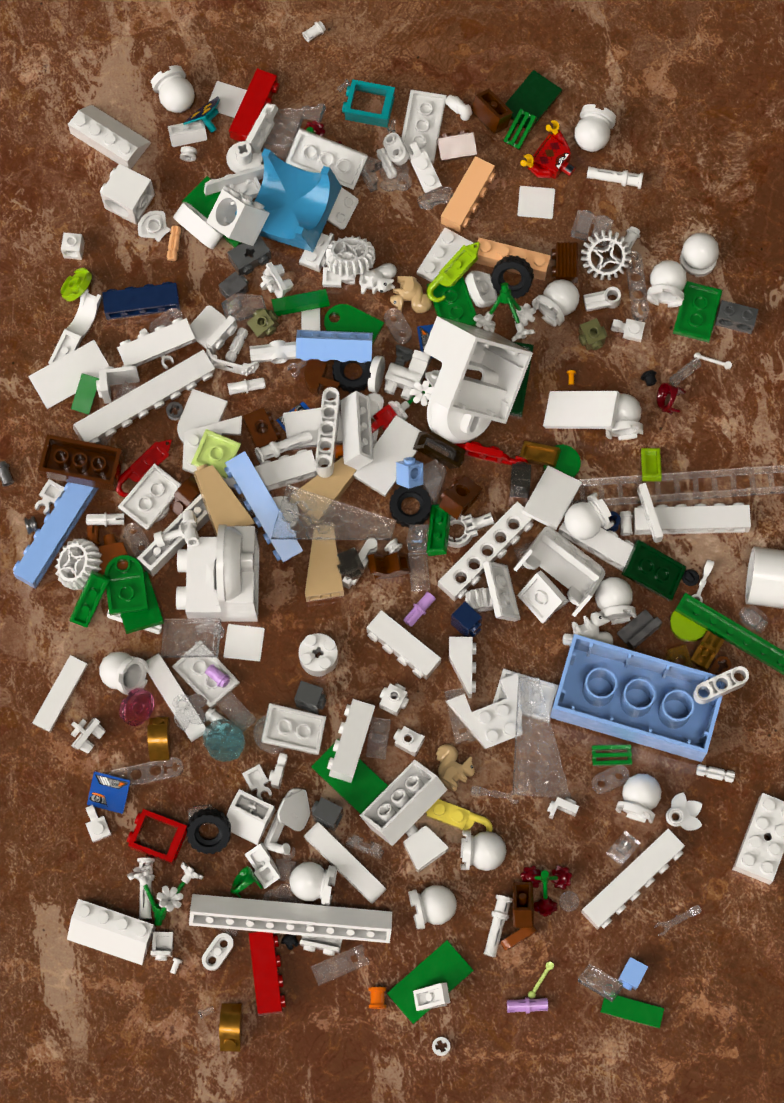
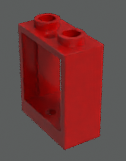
[127,809,187,865]

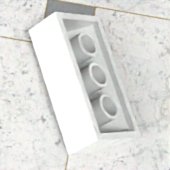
[68,105,151,169]
[67,899,156,965]

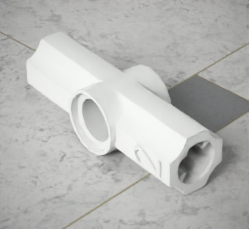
[249,340,298,364]

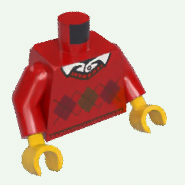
[520,120,576,179]

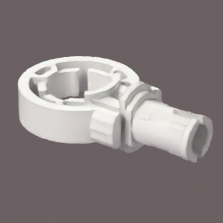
[448,512,495,548]

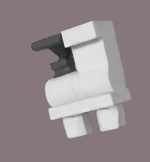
[384,344,431,400]

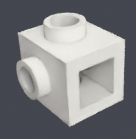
[379,684,409,716]

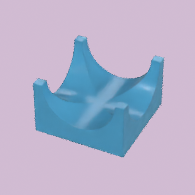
[235,148,342,252]

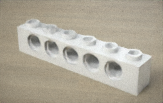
[438,501,534,602]

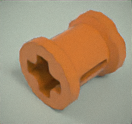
[368,987,386,1009]

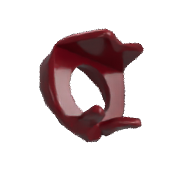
[657,382,686,415]

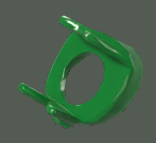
[231,866,263,898]

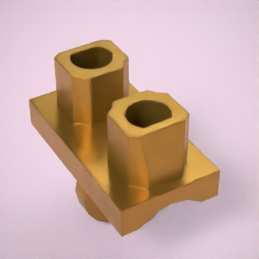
[690,631,725,670]

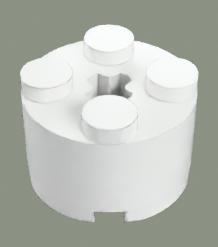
[299,633,338,677]

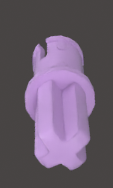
[403,592,436,627]

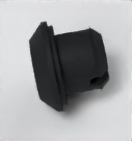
[641,370,657,386]
[682,569,699,586]
[281,934,299,950]

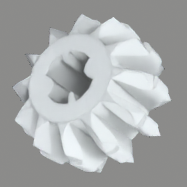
[465,588,494,613]

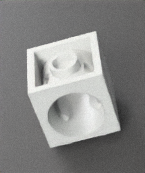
[100,164,155,225]
[206,189,270,246]

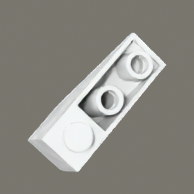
[449,637,476,698]

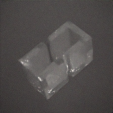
[571,210,614,247]

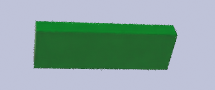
[271,289,330,316]
[426,504,451,556]
[69,571,110,628]
[600,992,664,1029]

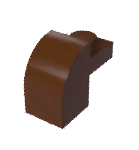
[304,359,340,396]
[169,475,200,516]
[367,552,411,579]

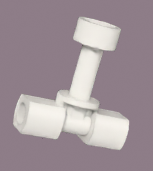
[154,510,200,548]

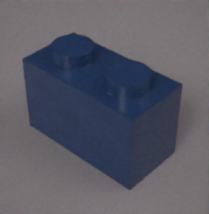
[451,602,482,638]

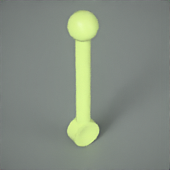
[528,962,554,999]

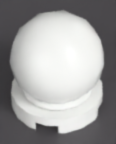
[151,65,195,113]
[575,104,616,152]
[680,233,719,277]
[647,260,687,308]
[532,279,580,327]
[606,393,643,440]
[564,492,614,540]
[595,577,637,625]
[99,652,149,695]
[615,774,662,823]
[460,830,506,871]
[289,862,337,906]
[408,885,457,929]

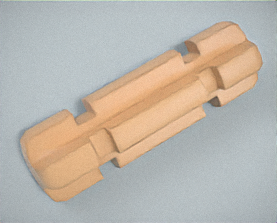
[167,225,181,261]

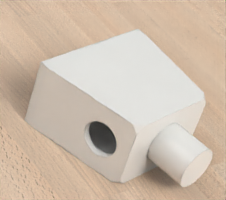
[403,824,449,873]

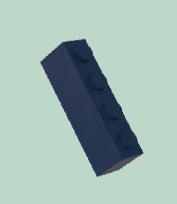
[102,282,180,320]

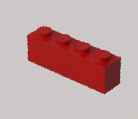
[229,68,280,142]
[249,932,286,1016]

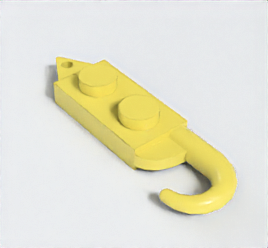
[425,799,493,832]

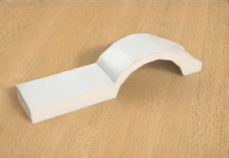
[48,289,102,364]

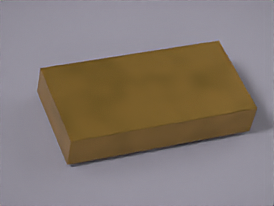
[519,441,561,467]

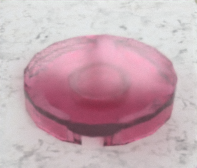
[119,688,154,726]

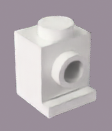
[393,726,425,757]

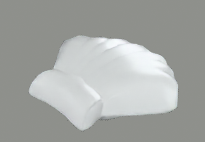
[138,211,171,242]

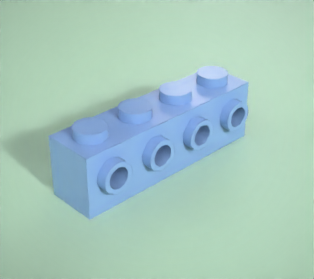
[296,330,373,363]

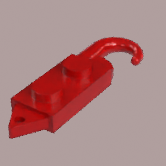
[116,439,172,497]
[455,442,528,467]

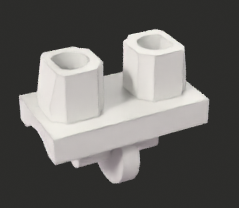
[260,262,293,298]
[71,718,106,753]

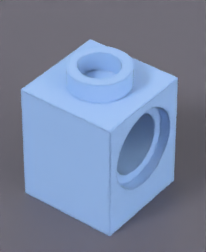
[396,457,423,488]
[618,957,648,991]

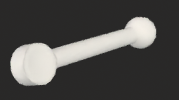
[694,352,732,369]

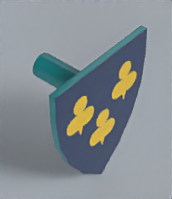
[183,96,220,133]

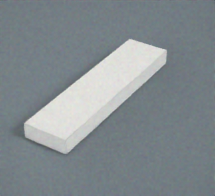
[32,655,88,733]

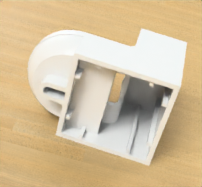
[424,316,533,444]
[176,525,260,622]

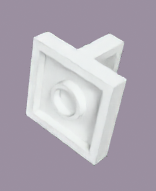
[517,570,569,624]

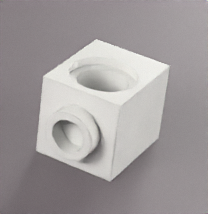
[61,233,85,260]

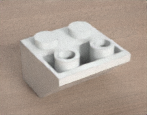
[227,789,276,845]

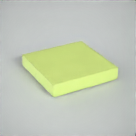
[191,429,241,479]

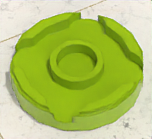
[61,268,92,301]
[670,611,707,642]

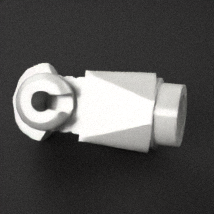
[445,95,472,121]

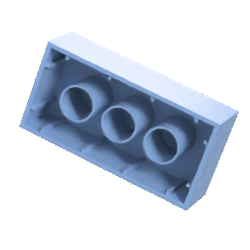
[550,634,725,762]

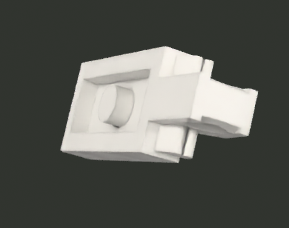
[245,103,278,153]
[409,142,442,195]

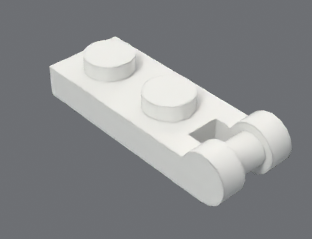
[342,538,377,589]

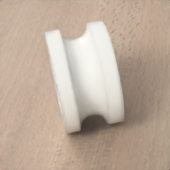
[180,146,197,162]
[384,538,403,554]
[432,1037,450,1056]

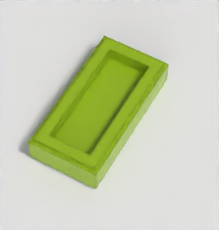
[641,448,662,481]

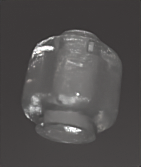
[739,605,768,634]

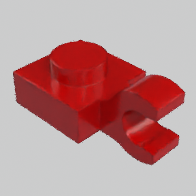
[371,404,399,433]

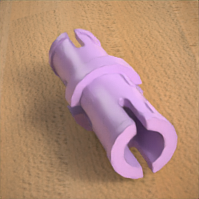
[507,997,548,1014]

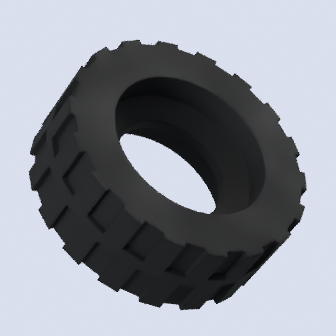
[491,255,534,299]
[332,360,372,393]
[390,486,432,528]
[186,808,231,854]

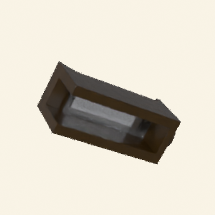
[413,431,466,469]

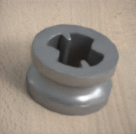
[166,402,183,421]
[24,516,38,535]

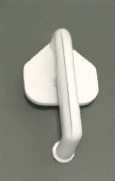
[263,788,310,855]

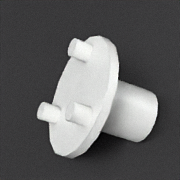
[226,141,263,174]

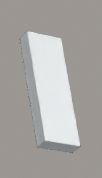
[637,483,663,543]

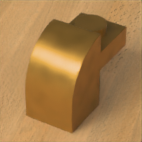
[147,717,170,761]
[219,1003,242,1052]

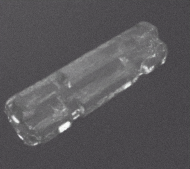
[669,357,702,386]

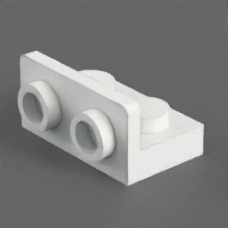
[299,233,334,272]
[300,936,343,956]

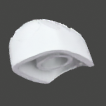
[465,270,498,308]

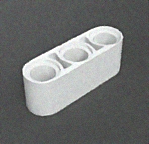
[173,202,223,249]
[693,666,749,704]

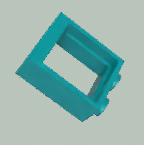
[342,79,395,128]

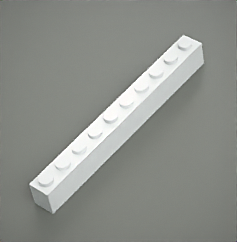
[189,894,392,943]

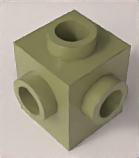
[247,309,280,338]
[578,318,607,351]

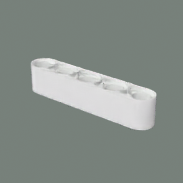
[315,387,340,478]
[146,653,208,742]
[304,822,386,904]

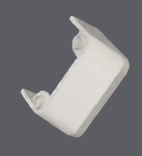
[513,527,605,617]

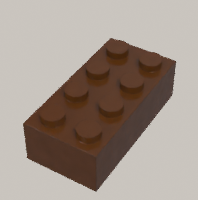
[38,434,124,491]

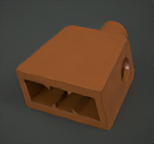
[98,534,128,575]

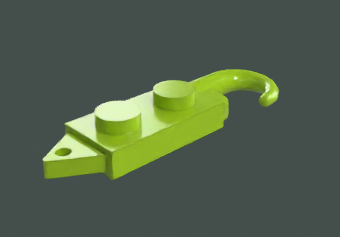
[427,242,480,302]

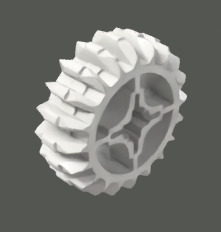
[581,230,631,280]
[325,235,375,277]
[55,539,102,590]

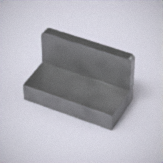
[617,610,662,651]

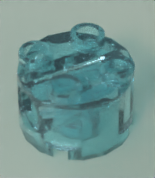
[203,719,245,762]

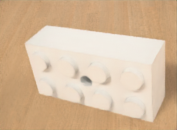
[359,760,448,846]
[732,793,784,885]

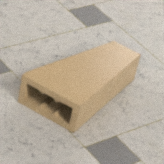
[292,457,357,528]
[194,464,255,537]
[305,524,344,602]

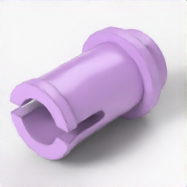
[205,664,230,688]

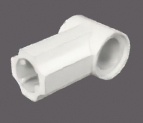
[583,287,621,312]

